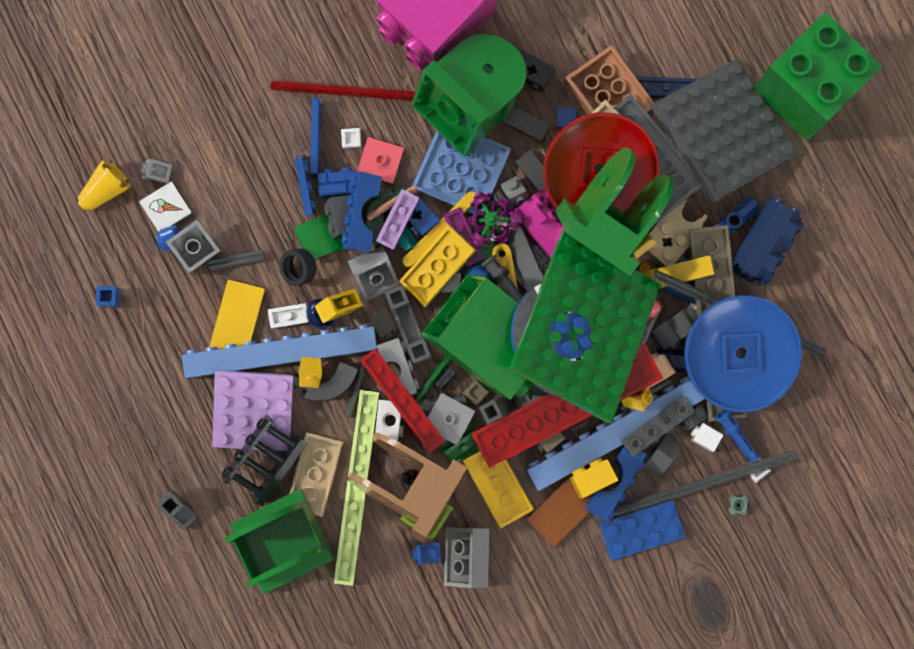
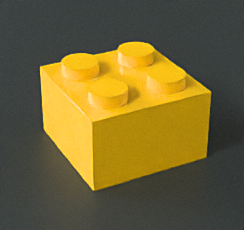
[570,458,618,499]

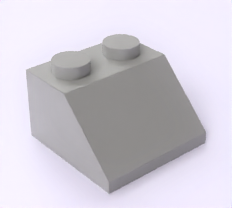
[166,220,220,273]
[348,246,400,301]

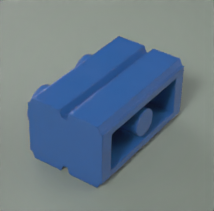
[318,167,357,199]

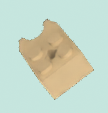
[645,199,708,267]

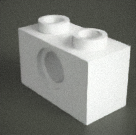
[375,400,404,441]

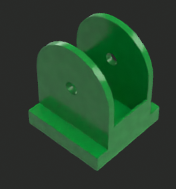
[411,34,526,157]
[555,148,674,276]
[224,489,336,594]

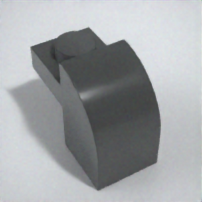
[156,489,197,530]

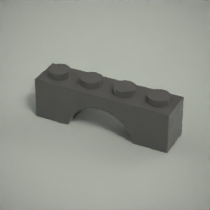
[384,285,431,365]

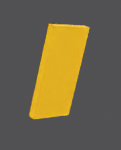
[399,225,477,307]
[210,280,265,350]
[463,451,534,529]

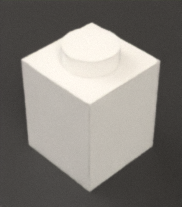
[691,423,723,452]

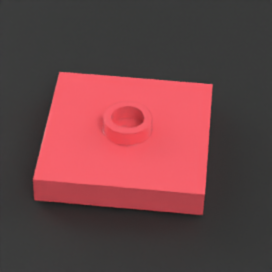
[357,137,404,185]

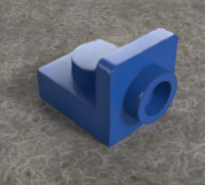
[413,542,442,565]

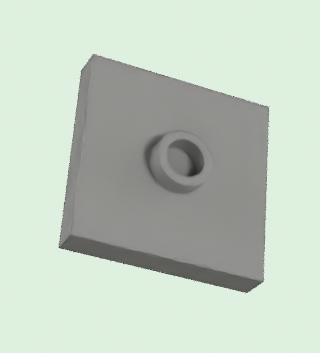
[428,393,475,445]

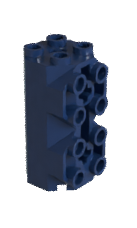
[732,197,804,286]

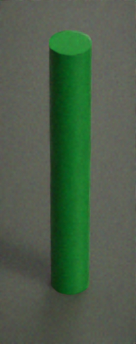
[415,355,451,401]

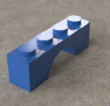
[341,172,382,254]
[584,445,647,522]

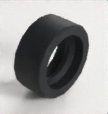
[279,248,317,286]

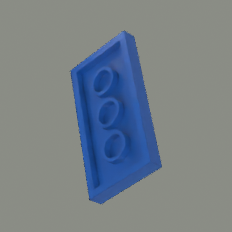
[599,500,685,561]

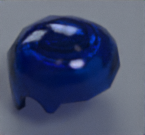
[306,299,333,328]

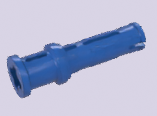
[715,409,759,463]

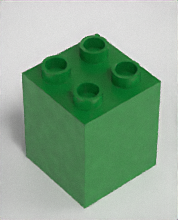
[754,12,882,142]
[421,274,533,400]

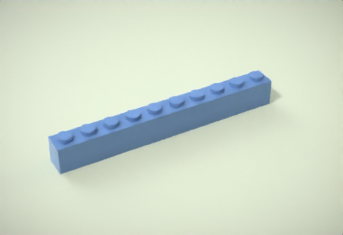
[182,324,377,379]
[526,376,705,491]

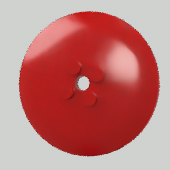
[543,112,660,213]

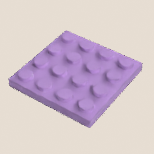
[212,370,294,451]

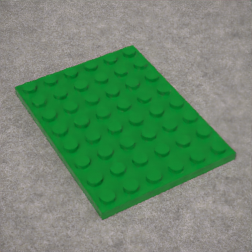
[509,230,661,424]

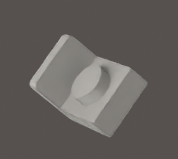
[140,159,172,184]

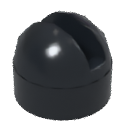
[402,469,417,485]

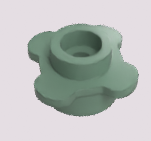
[728,495,748,515]

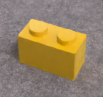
[315,288,363,323]

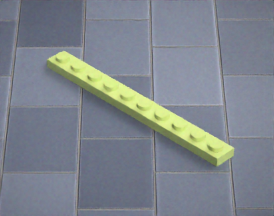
[334,390,379,586]

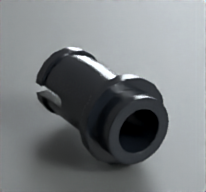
[434,366,457,391]

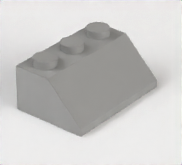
[444,527,489,588]

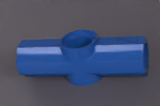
[716,196,760,236]

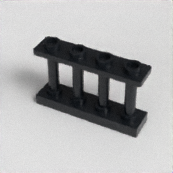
[221,414,307,507]

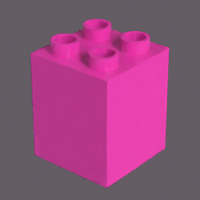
[376,0,497,71]

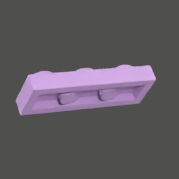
[376,189,419,249]

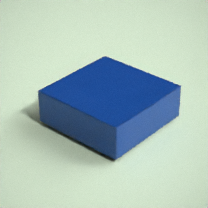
[556,108,576,128]

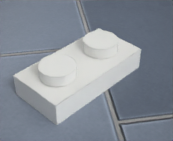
[268,303,309,329]

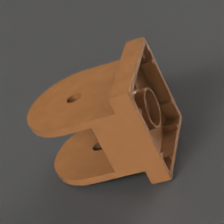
[347,433,467,543]

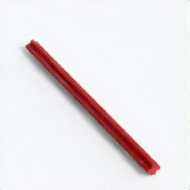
[270,79,416,101]

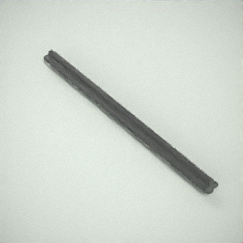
[653,270,826,358]
[613,449,799,519]

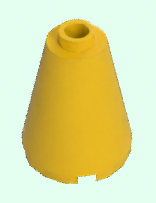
[78,159,131,211]

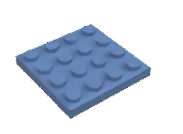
[412,131,511,215]

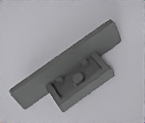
[622,396,694,456]

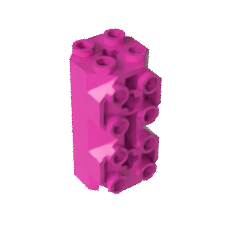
[518,189,564,260]

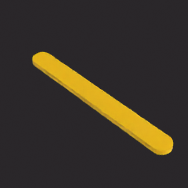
[403,192,476,267]

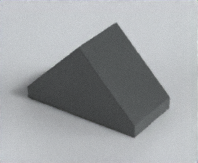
[644,434,682,476]

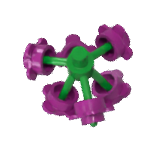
[467,192,522,247]

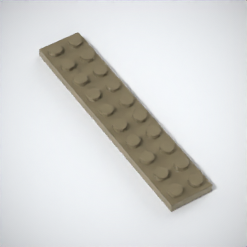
[688,225,747,421]

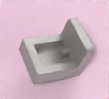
[500,176,529,210]

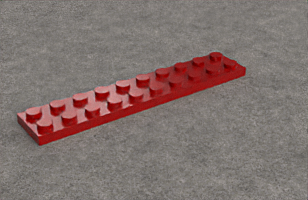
[471,344,663,468]

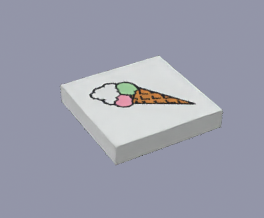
[139,181,192,232]

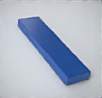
[310,98,321,177]

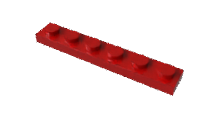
[360,348,446,453]

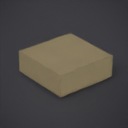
[463,380,490,407]

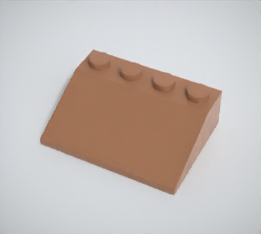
[564,45,654,115]

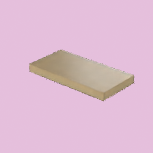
[289,432,344,517]

